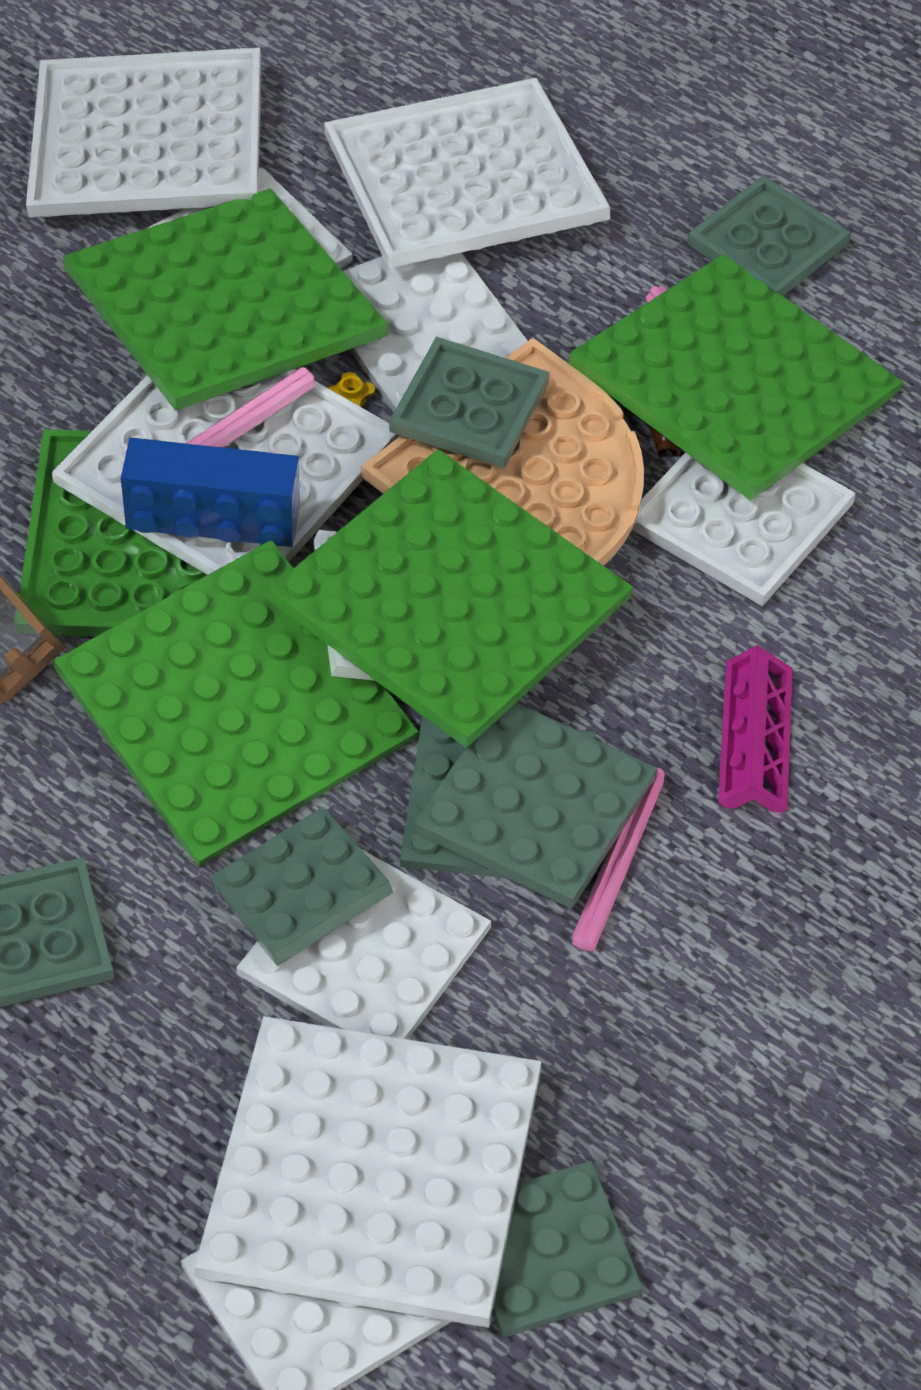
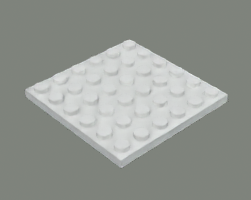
[26,48,261,217]
[324,78,610,269]
[52,369,400,575]
[194,1016,541,1328]

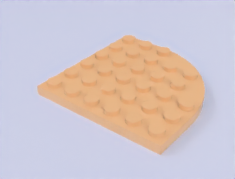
[361,338,644,566]

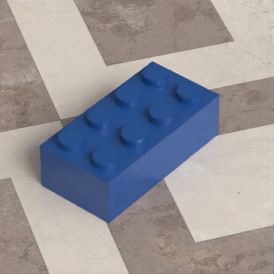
[121,437,300,547]

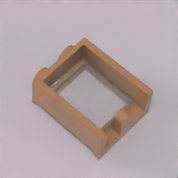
[0,574,66,704]

